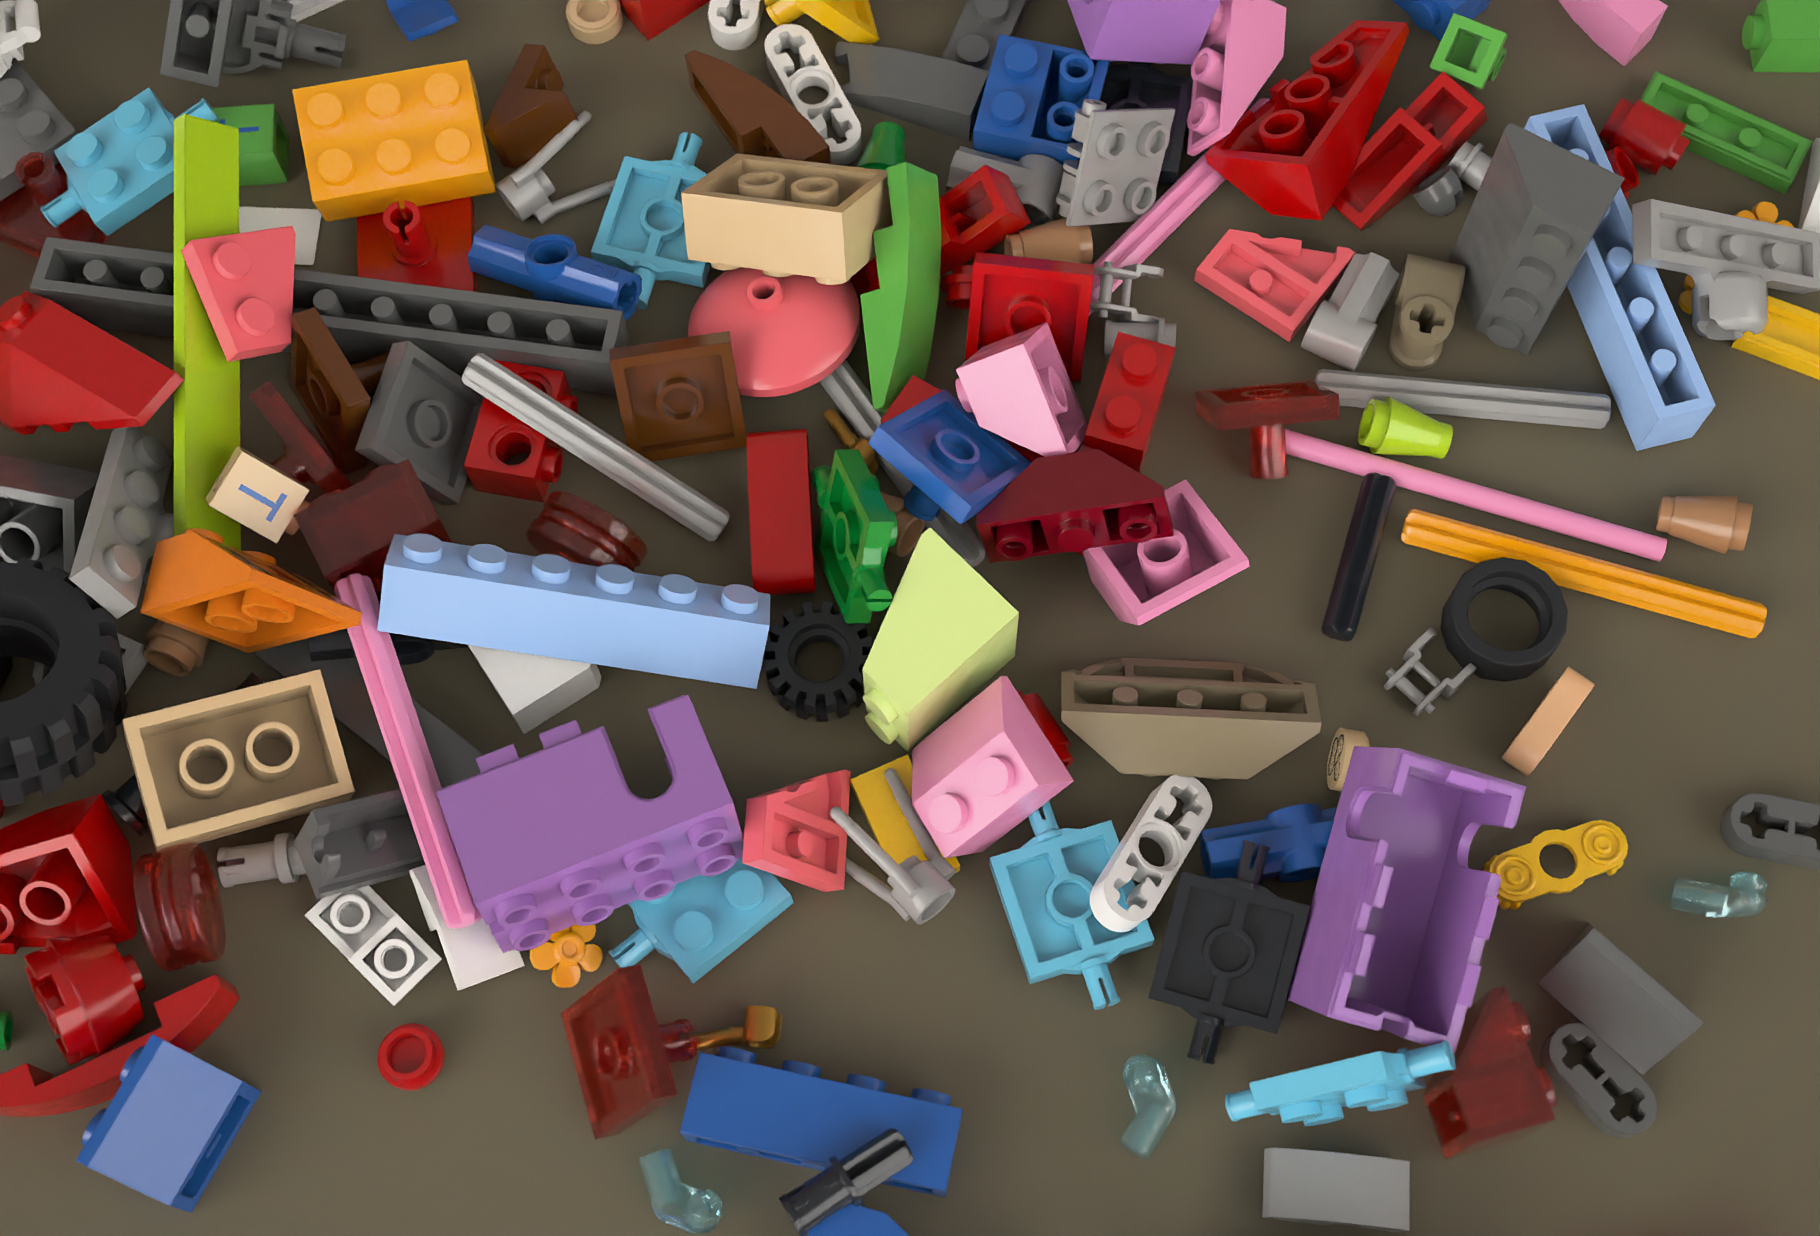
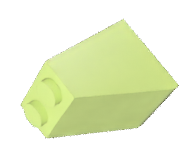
[862,527,1019,753]

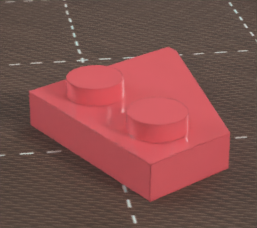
[181,226,296,362]
[1194,229,1356,342]
[742,769,851,892]

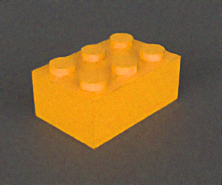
[292,60,496,222]

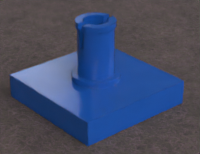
[868,389,1031,525]

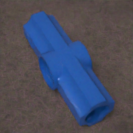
[467,224,642,322]
[1199,804,1337,882]

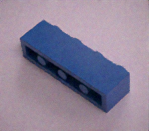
[680,1046,962,1198]

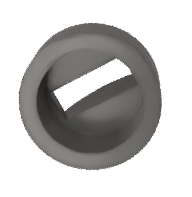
[1412,166,1464,216]

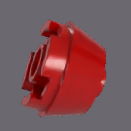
[23,934,145,1066]

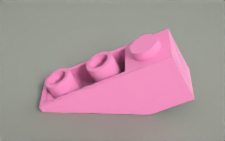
[1187,0,1287,156]

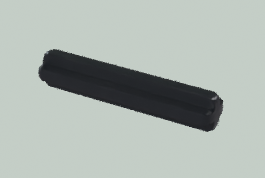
[1321,472,1396,642]

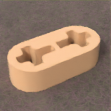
[1501,666,1595,777]

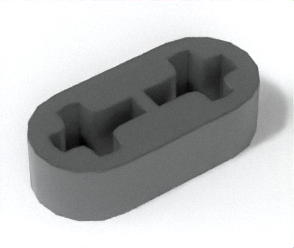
[1720,793,1820,869]
[1541,1023,1658,1139]

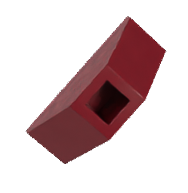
[976,449,1174,563]

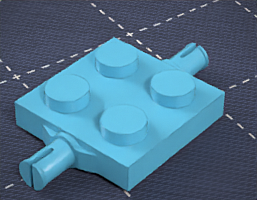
[40,87,219,236]
[591,132,711,310]
[989,801,1154,1010]
[608,833,794,984]
[1225,1040,1456,1126]

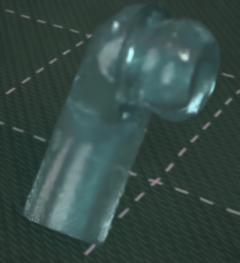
[1671,871,1768,918]
[1119,1054,1177,1160]
[639,1149,724,1234]

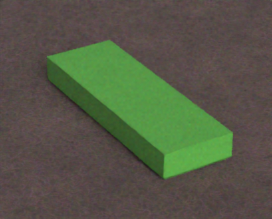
[1640,71,1813,194]

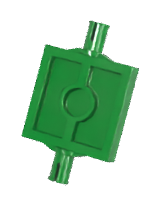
[810,449,897,624]

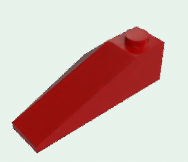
[1205,20,1409,221]
[0,291,184,435]
[0,794,137,954]

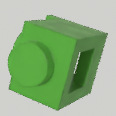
[1429,13,1508,90]

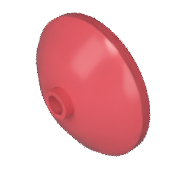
[688,267,861,397]

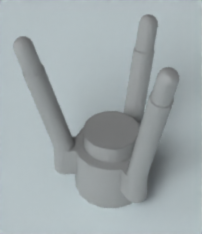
[495,111,616,225]
[830,768,956,925]

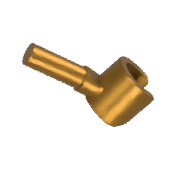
[823,408,879,474]
[689,1005,782,1051]

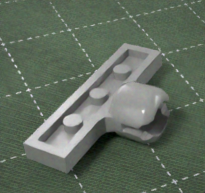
[1632,199,1820,340]
[69,427,174,619]

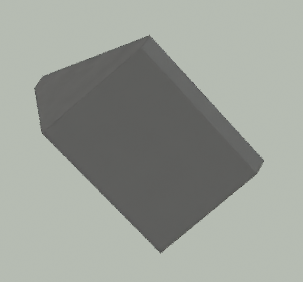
[1538,922,1704,1075]

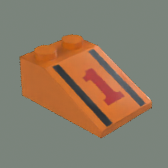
[140,528,362,653]

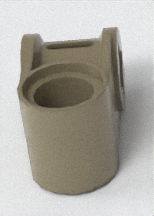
[1389,253,1465,371]

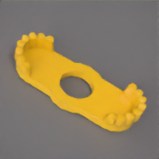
[1483,820,1628,910]

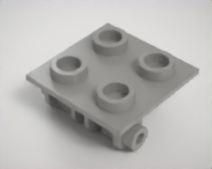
[1055,99,1176,227]

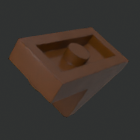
[483,44,582,168]

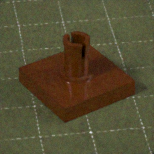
[290,307,390,474]
[609,331,747,462]

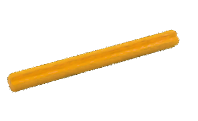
[1401,509,1767,638]

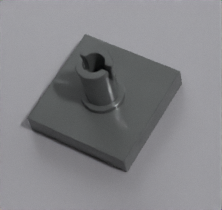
[355,341,484,505]

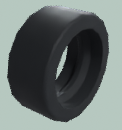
[1440,557,1568,682]

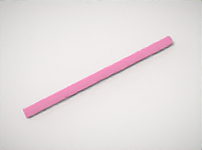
[1250,421,1667,562]

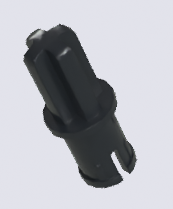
[778,1128,913,1236]

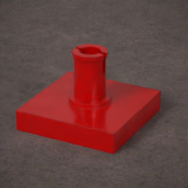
[357,197,478,292]
[965,252,1095,381]

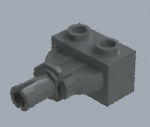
[160,0,346,88]

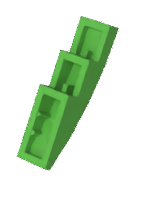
[860,162,941,413]

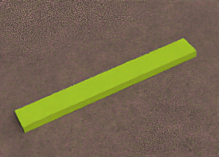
[174,114,241,551]

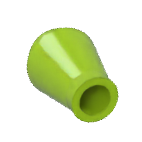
[1358,396,1453,459]

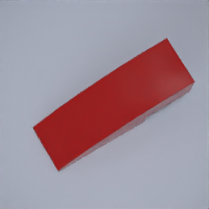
[1332,71,1487,232]
[851,164,1031,300]

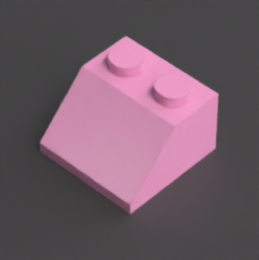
[955,322,1088,457]
[1083,479,1250,626]
[912,676,1074,858]

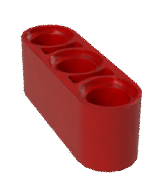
[746,429,816,596]

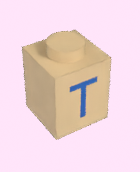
[205,446,311,544]

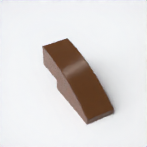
[685,50,831,164]

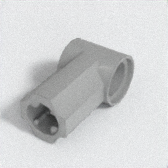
[946,146,1066,230]
[1301,252,1400,372]

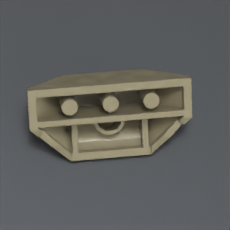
[1061,657,1322,780]

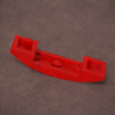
[0,974,240,1117]

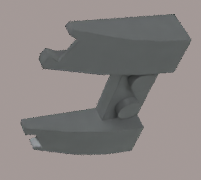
[835,0,1031,141]

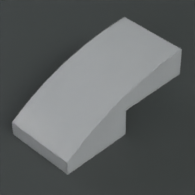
[1262,1148,1410,1232]

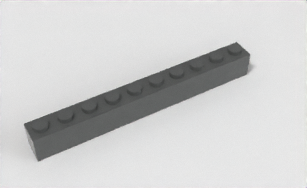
[30,237,632,396]

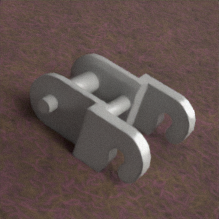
[1090,261,1164,323]
[1384,627,1477,717]

